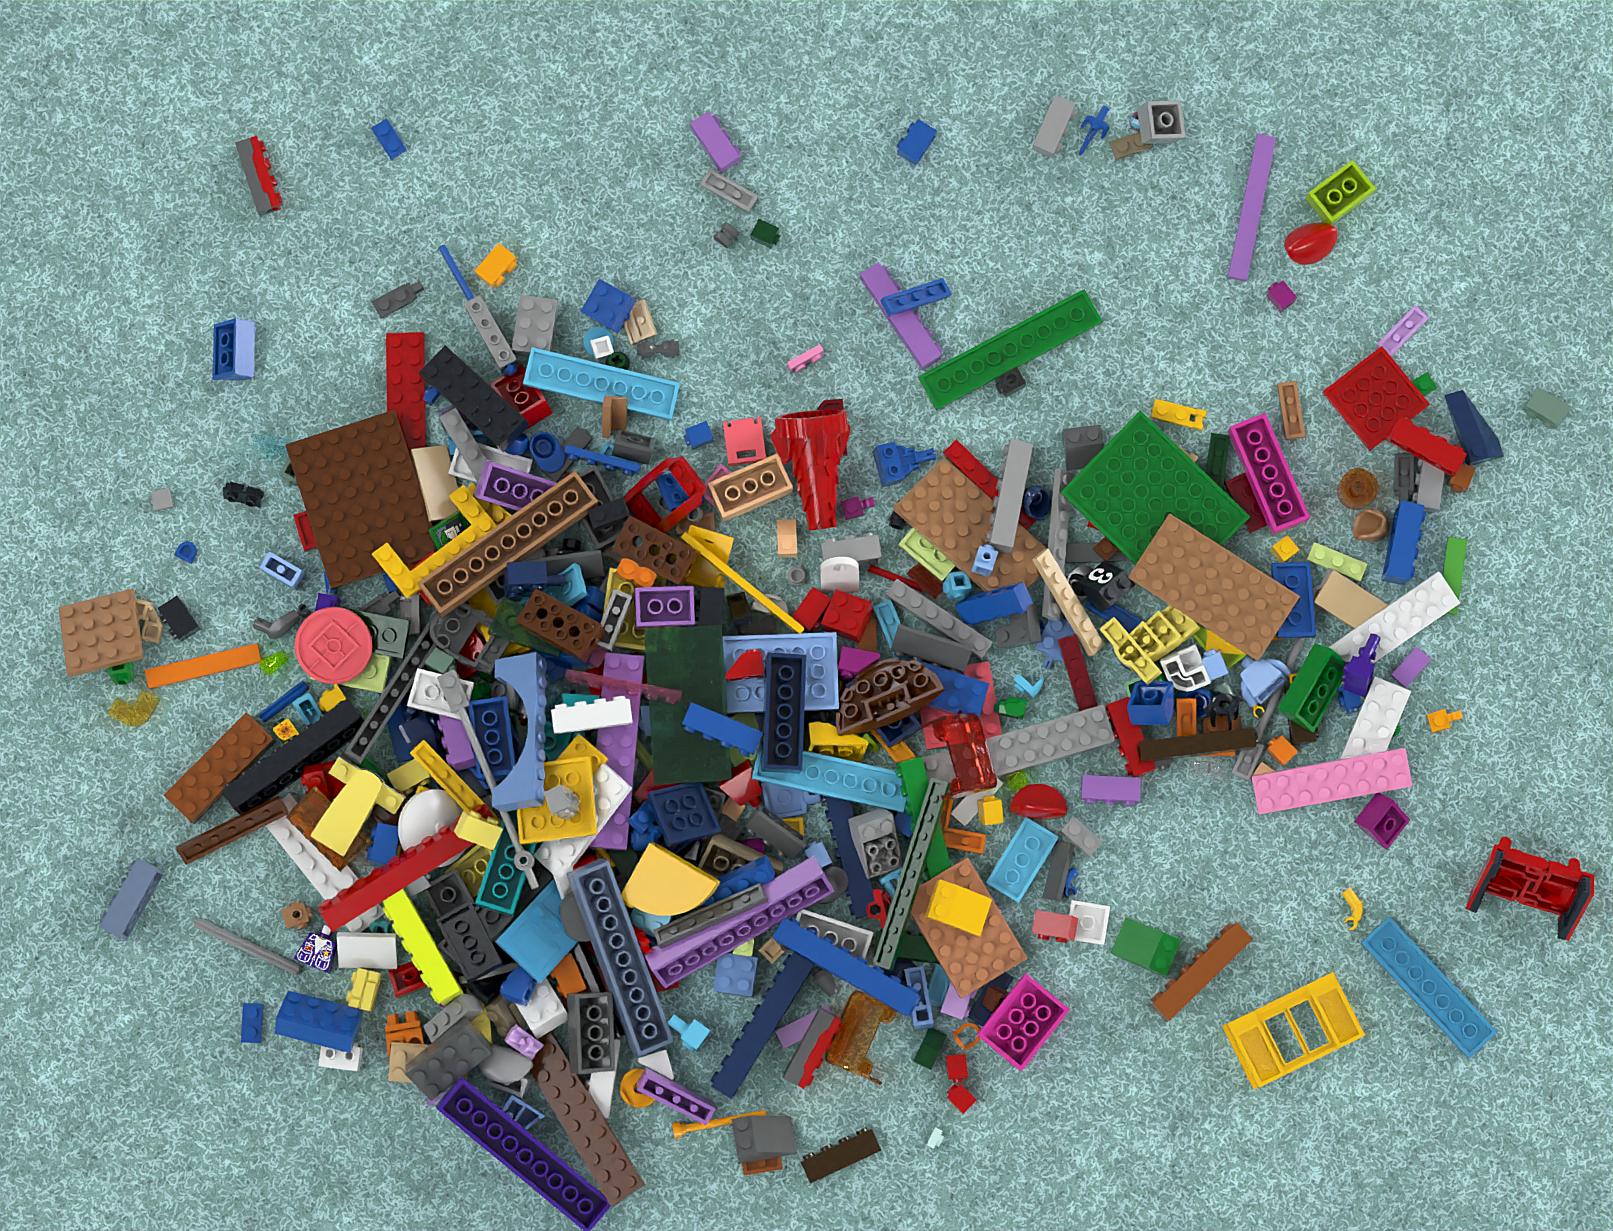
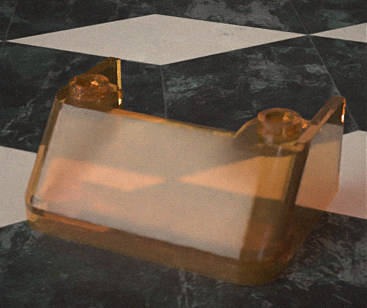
[825,990,911,1085]

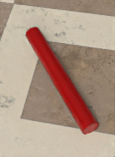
[868,565,924,592]

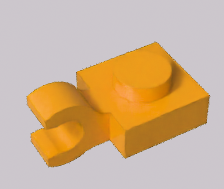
[1426,709,1463,733]

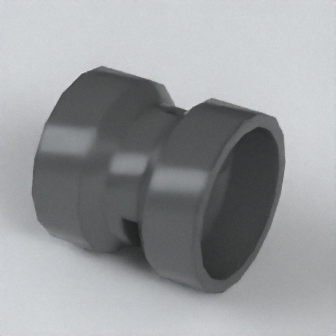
[713,222,739,248]

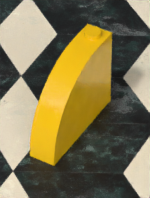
[621,842,721,916]

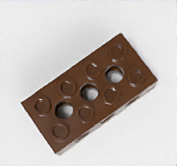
[612,515,701,586]
[516,588,605,664]

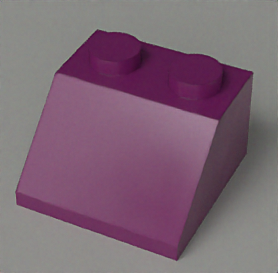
[838,646,880,683]
[1354,793,1410,850]

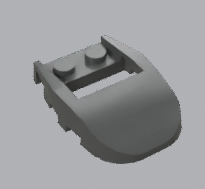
[430,603,514,675]
[559,872,633,942]

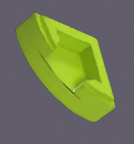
[862,733,880,753]

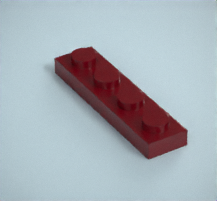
[1057,634,1098,711]

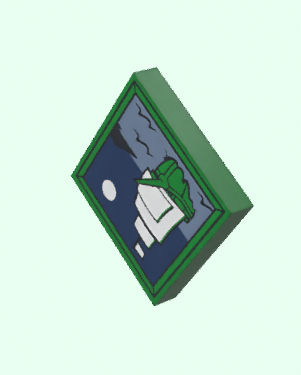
[429,511,468,550]

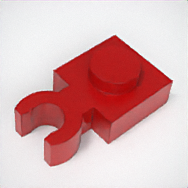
[632,924,652,954]

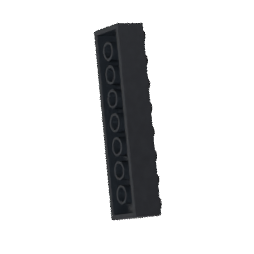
[221,699,364,815]

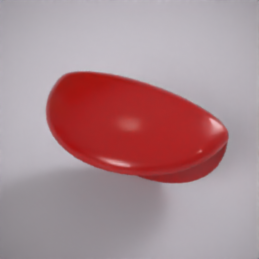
[1284,222,1337,265]
[1010,784,1067,820]

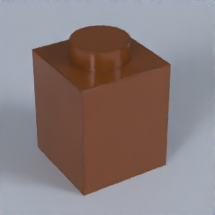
[1447,463,1475,493]

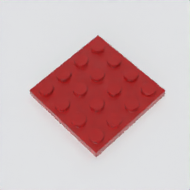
[1322,346,1430,451]

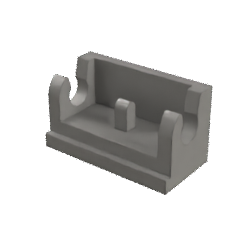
[399,595,421,636]

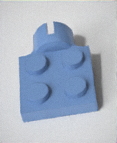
[761,782,821,818]

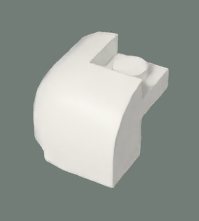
[1160,644,1211,692]

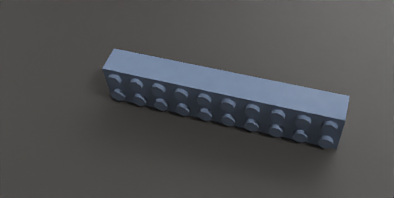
[566,858,674,1057]

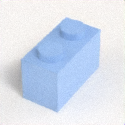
[259,551,305,590]

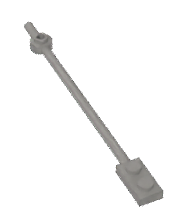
[1230,568,1333,781]
[437,669,539,890]

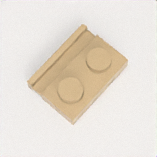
[624,299,657,345]

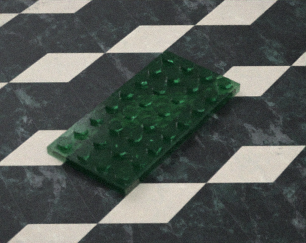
[644,625,732,785]

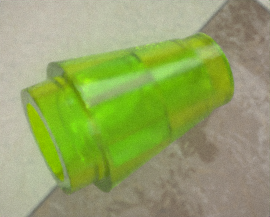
[258,651,288,676]

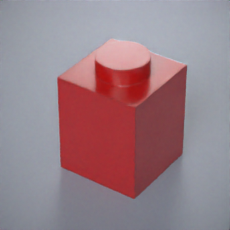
[945,1054,968,1083]
[946,1083,977,1114]

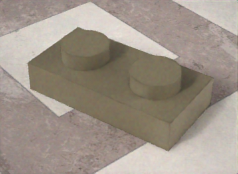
[1110,132,1151,160]

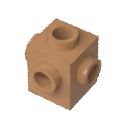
[281,901,313,930]

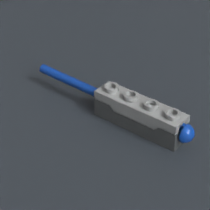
[438,244,518,375]

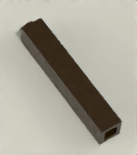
[1136,727,1258,763]

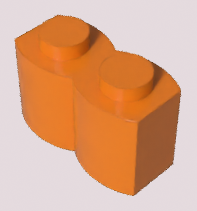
[615,558,657,588]

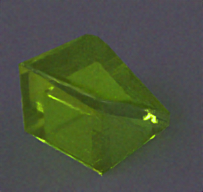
[1006,770,1029,793]

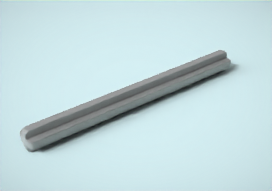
[194,918,301,975]

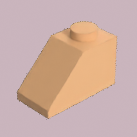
[777,519,797,558]

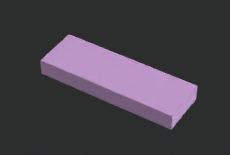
[1376,305,1429,357]
[775,1005,831,1049]

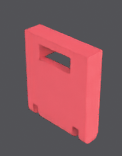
[723,417,766,466]

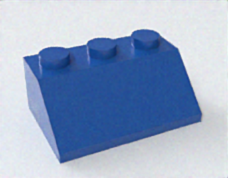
[212,318,256,380]

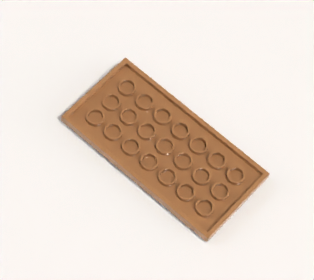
[893,457,1047,592]
[1128,513,1300,661]

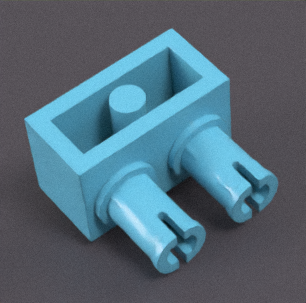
[667,1015,711,1052]

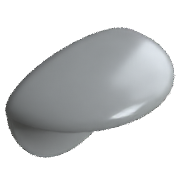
[478,1044,533,1083]

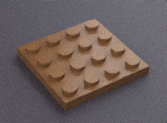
[58,589,144,677]

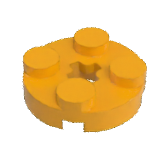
[620,1069,655,1108]

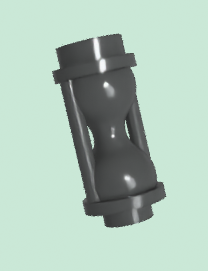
[637,339,679,359]

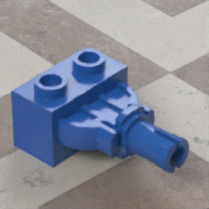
[872,442,936,487]

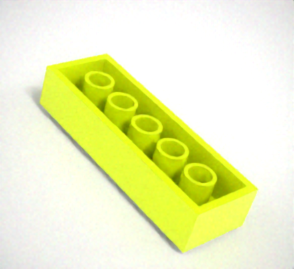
[382,889,464,1007]

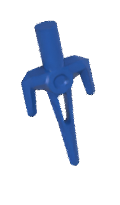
[1078,106,1109,155]

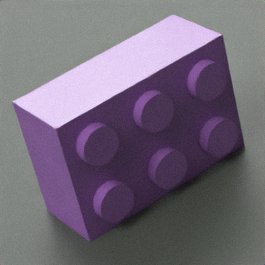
[634,586,695,629]

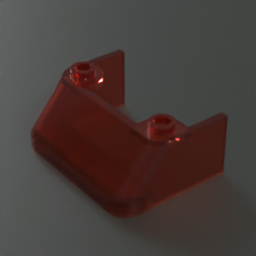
[921,713,997,800]

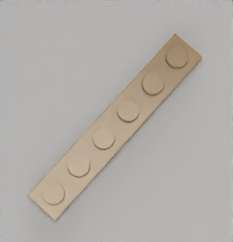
[1032,549,1105,656]

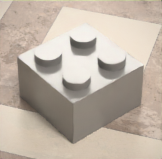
[1137,100,1185,144]

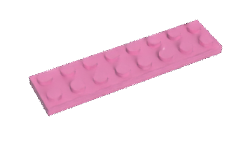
[1251,747,1412,814]

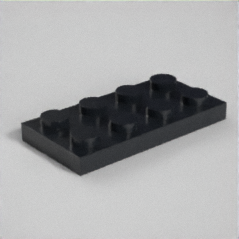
[436,901,503,984]

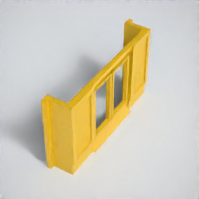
[1222,972,1365,1090]

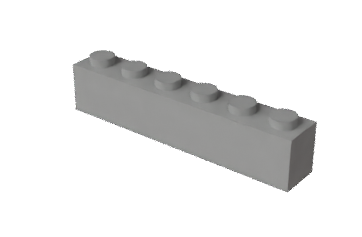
[985,439,1033,554]
[886,579,993,661]

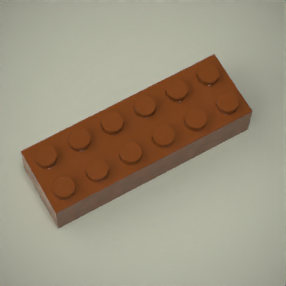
[164,712,277,824]
[1150,922,1253,1022]

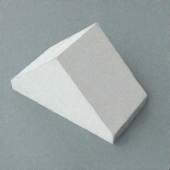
[638,1050,674,1080]

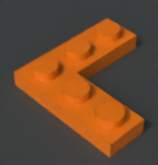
[1176,698,1235,757]
[939,791,986,854]

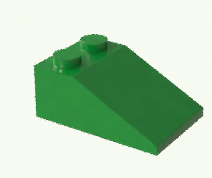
[1111,918,1181,977]

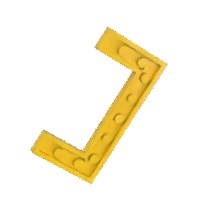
[372,484,497,600]

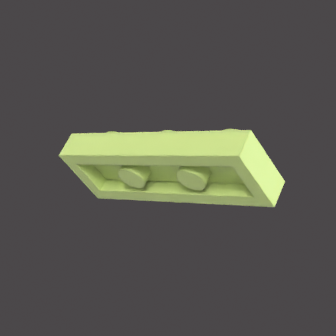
[1306,542,1367,582]

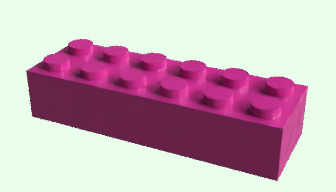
[1227,413,1310,536]

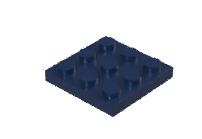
[646,780,722,847]

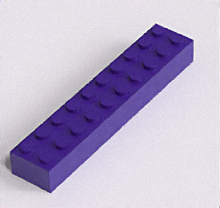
[435,1076,611,1231]

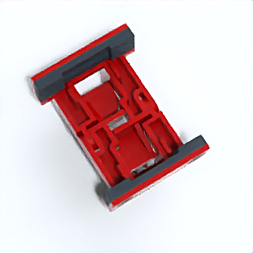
[1465,837,1594,941]

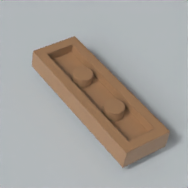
[1277,381,1305,440]

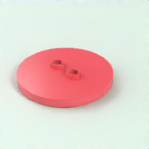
[295,607,373,684]

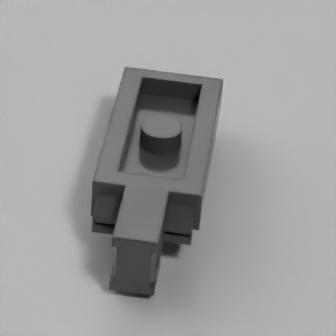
[372,281,424,319]
[1394,453,1414,503]
[359,590,401,615]

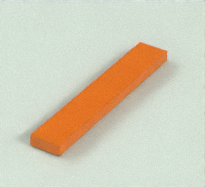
[145,643,262,689]

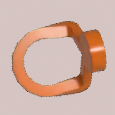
[953,1023,980,1051]

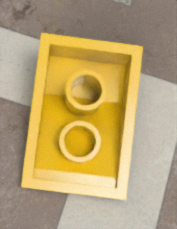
[803,722,868,763]
[925,879,992,936]

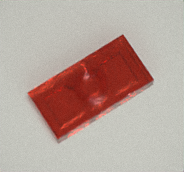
[907,562,944,599]

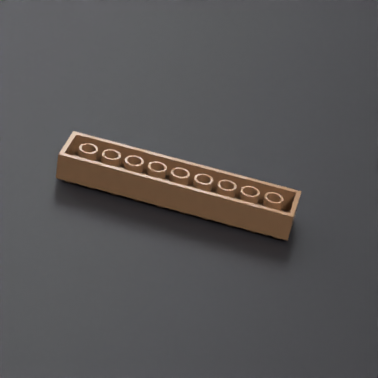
[418,471,598,618]

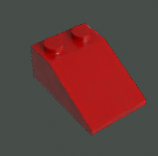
[490,364,553,429]

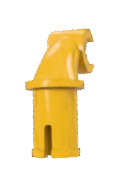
[1341,888,1364,930]

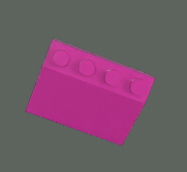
[976,973,1070,1072]

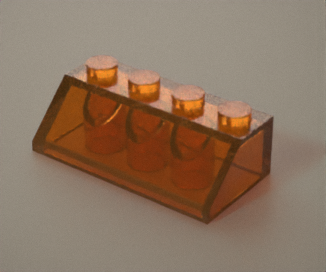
[286,786,370,872]

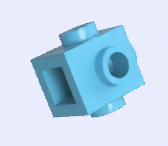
[943,572,972,601]

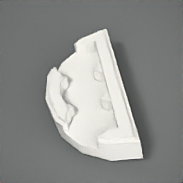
[751,594,788,615]

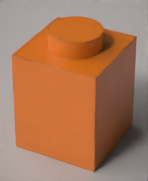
[1266,735,1298,767]

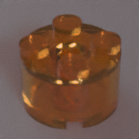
[1337,468,1379,510]

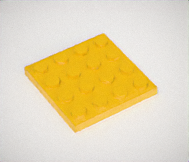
[513,756,598,845]

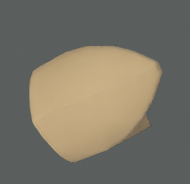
[758,934,787,964]

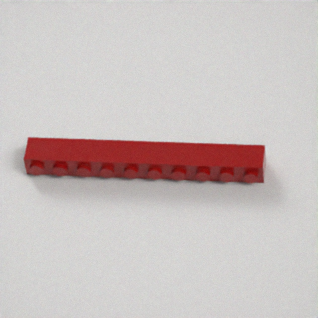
[317,804,495,932]

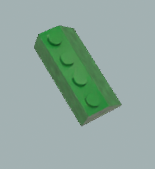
[1278,643,1346,733]

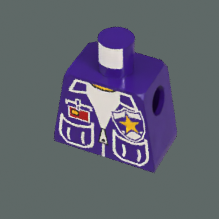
[293,925,337,974]

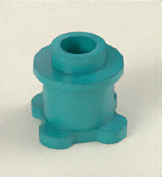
[369,919,392,933]

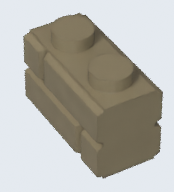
[484,993,527,1039]

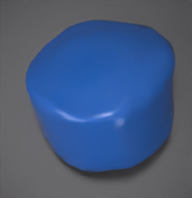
[504,433,529,455]

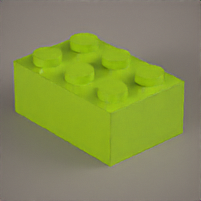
[1305,160,1376,225]

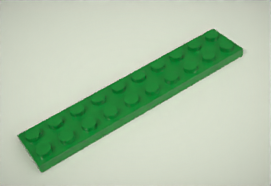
[918,289,1103,411]

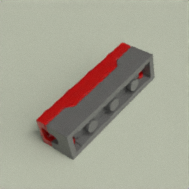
[235,136,283,216]
[782,1007,842,1089]

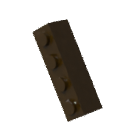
[801,1127,882,1184]

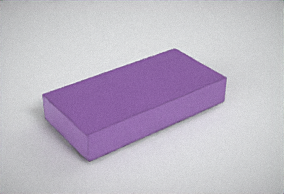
[1391,647,1431,688]

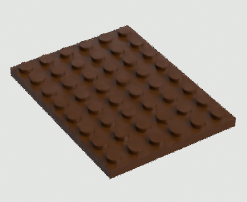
[285,410,438,589]

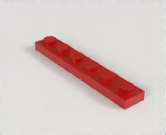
[943,439,1037,530]

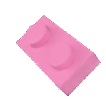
[787,344,824,373]

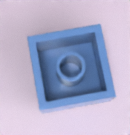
[713,953,758,997]

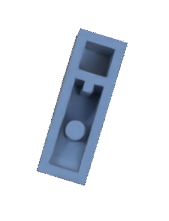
[904,966,934,1031]

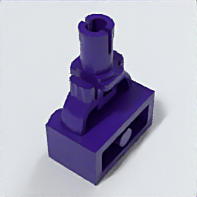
[1342,633,1381,697]

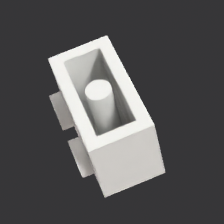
[318,1043,363,1071]

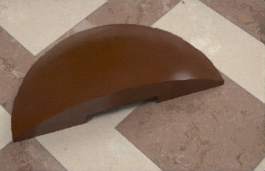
[836,658,945,736]

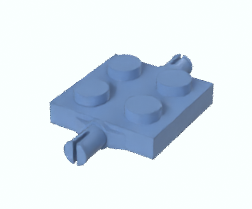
[1034,618,1080,670]

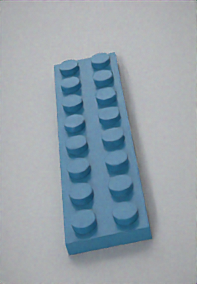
[1360,916,1497,1059]

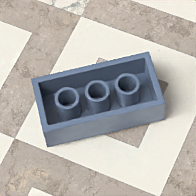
[100,858,165,940]

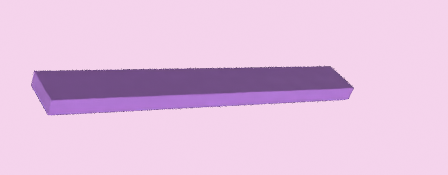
[1228,134,1276,282]

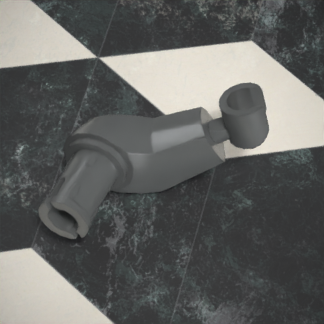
[253,604,311,639]

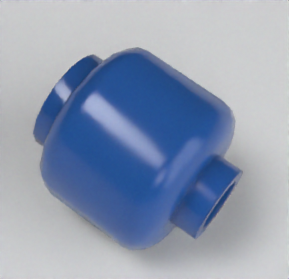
[628,828,658,851]

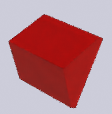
[388,961,428,999]

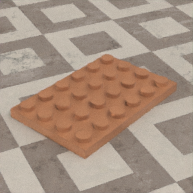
[910,857,1027,999]

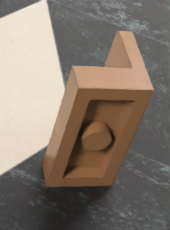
[602,396,627,438]

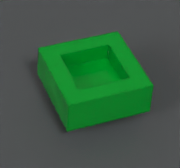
[1411,372,1437,396]

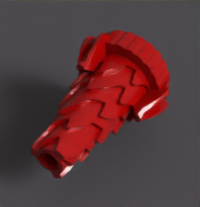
[771,409,850,530]

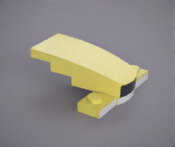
[1100,605,1200,685]
[310,756,406,857]

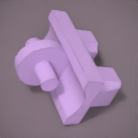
[504,1025,544,1060]

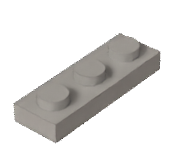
[700,168,758,213]

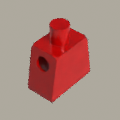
[718,759,763,807]

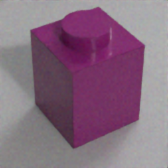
[1266,280,1297,313]

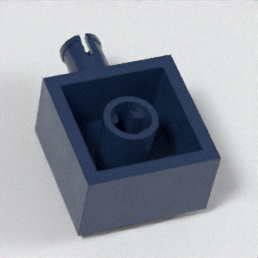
[503,561,564,600]

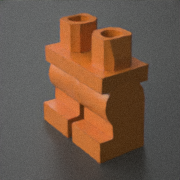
[385,1011,425,1059]

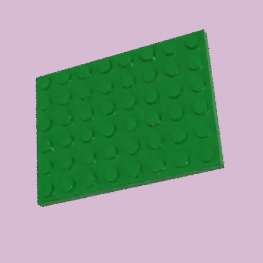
[1060,411,1250,566]

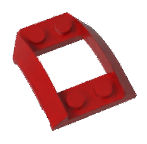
[623,456,706,533]

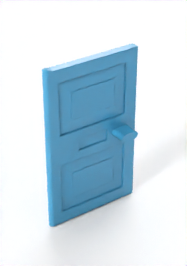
[495,878,578,984]

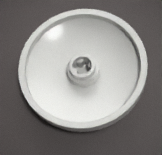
[398,789,465,867]

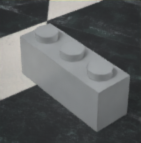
[1032,95,1077,158]
[596,589,633,653]
[424,994,484,1043]

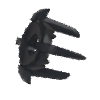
[1204,691,1243,730]

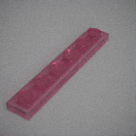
[565,669,682,704]

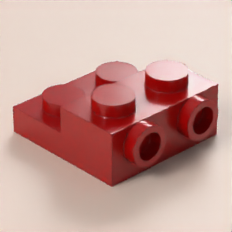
[301,760,346,807]

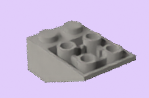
[848,808,903,879]

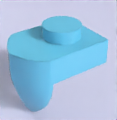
[1013,674,1044,698]

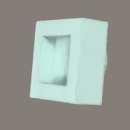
[926,1127,944,1149]

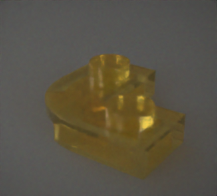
[107,690,160,727]

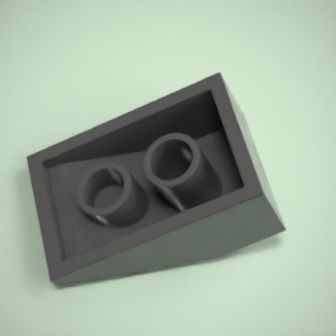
[731,1115,797,1164]

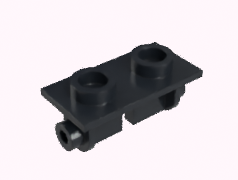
[223,482,264,508]

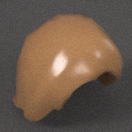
[1352,509,1389,542]

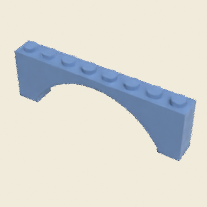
[492,652,547,812]

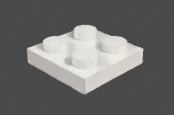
[1069,900,1110,945]

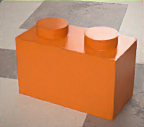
[550,953,588,999]

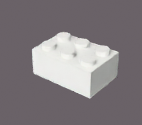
[515,978,568,1039]

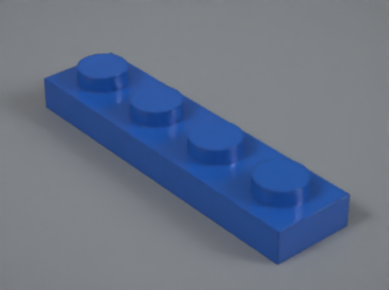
[880,278,952,317]
[564,445,641,476]

